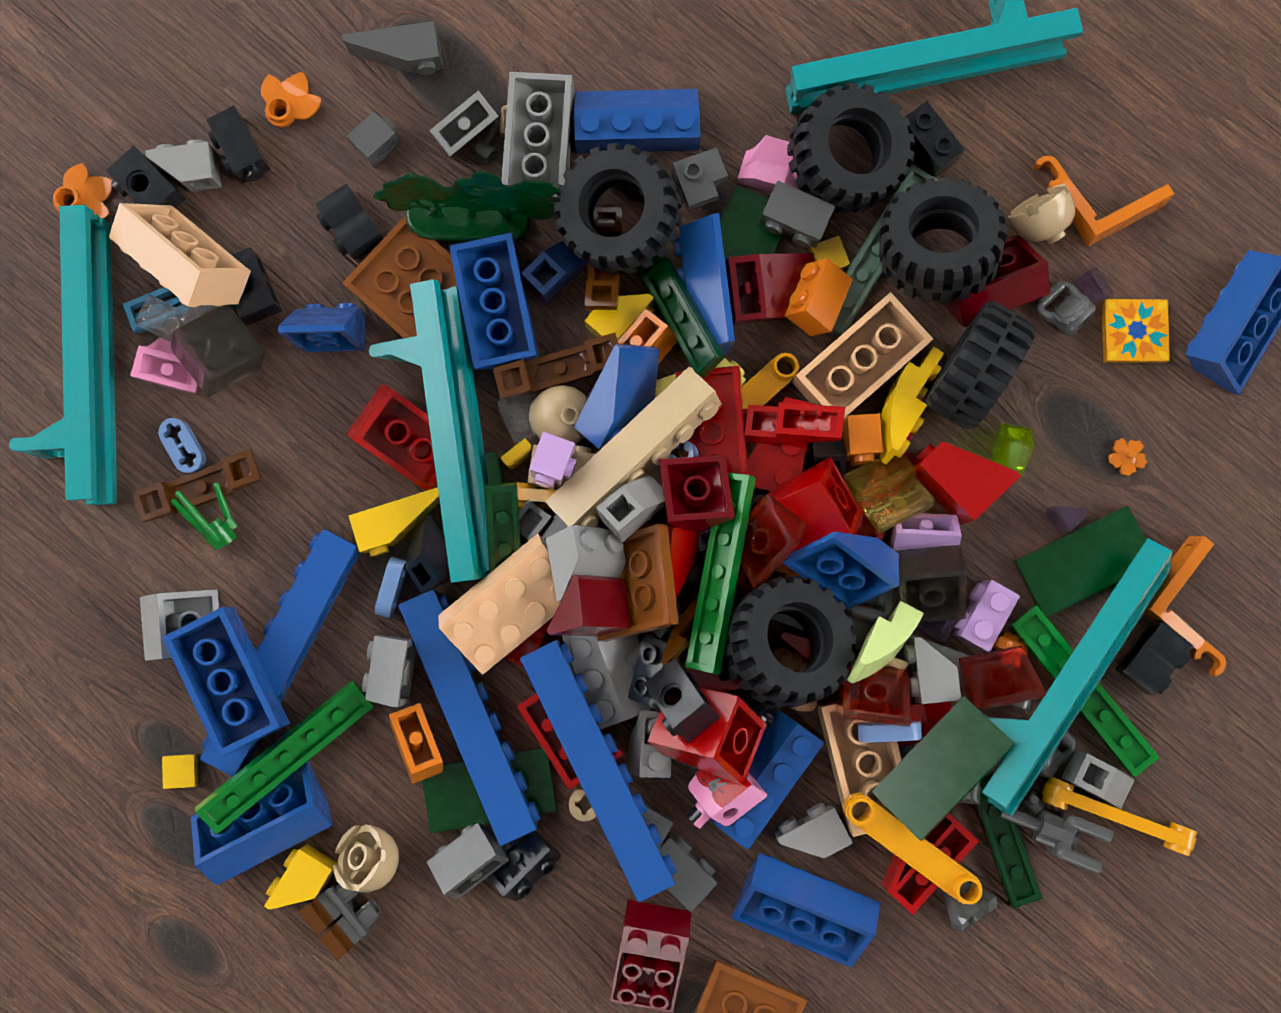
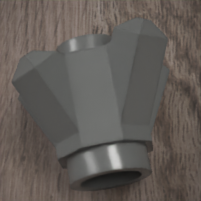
[939,881,997,932]

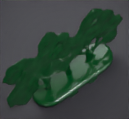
[373,170,560,244]

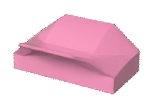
[737,135,799,193]
[130,337,204,394]

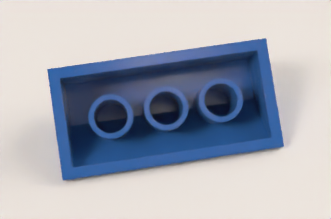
[574,89,700,153]
[673,213,735,354]
[449,233,539,370]
[1185,250,1281,395]
[693,709,824,850]
[191,761,333,886]
[731,853,880,967]

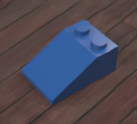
[278,303,366,352]
[574,344,659,449]
[782,531,899,609]

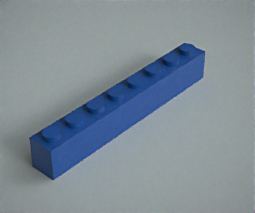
[200,529,361,777]
[398,589,541,846]
[520,640,678,903]

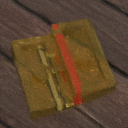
[844,455,934,534]

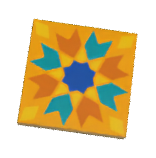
[1102,299,1170,363]

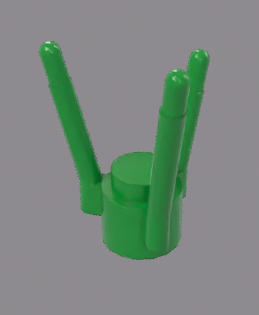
[170,482,238,551]

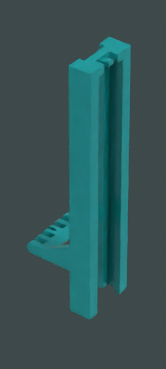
[785,0,1083,114]
[9,205,117,506]
[369,279,489,583]
[982,538,1172,817]

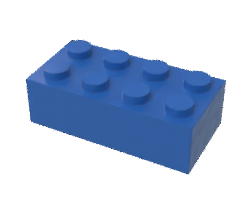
[162,607,290,757]

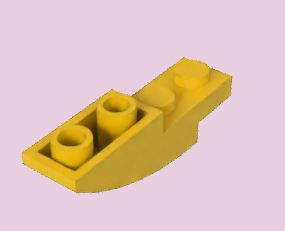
[880,346,944,464]

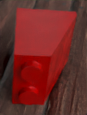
[907,442,1021,525]
[752,457,861,566]
[647,688,767,785]

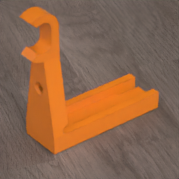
[1033,156,1175,247]
[1143,536,1226,676]

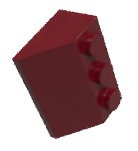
[946,234,1050,327]

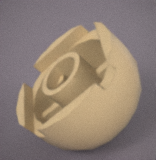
[1008,184,1075,244]
[529,385,588,445]
[333,824,399,893]

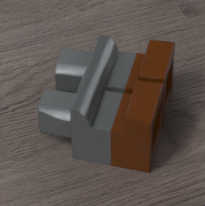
[299,882,382,961]

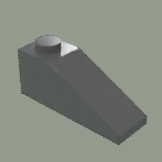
[342,21,444,75]

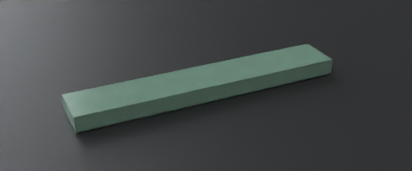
[832,164,938,336]

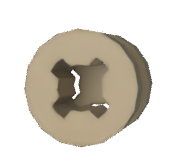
[569,786,596,821]

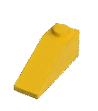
[349,487,440,557]

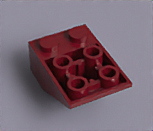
[725,253,814,325]
[609,900,691,1013]

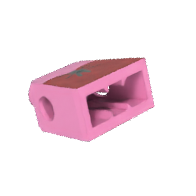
[686,769,767,828]

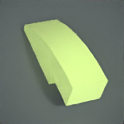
[847,601,924,683]

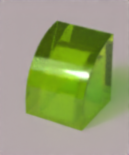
[991,422,1034,477]

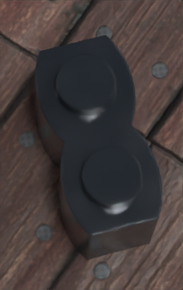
[315,183,384,260]
[1116,620,1193,696]

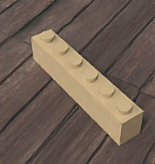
[545,367,721,527]

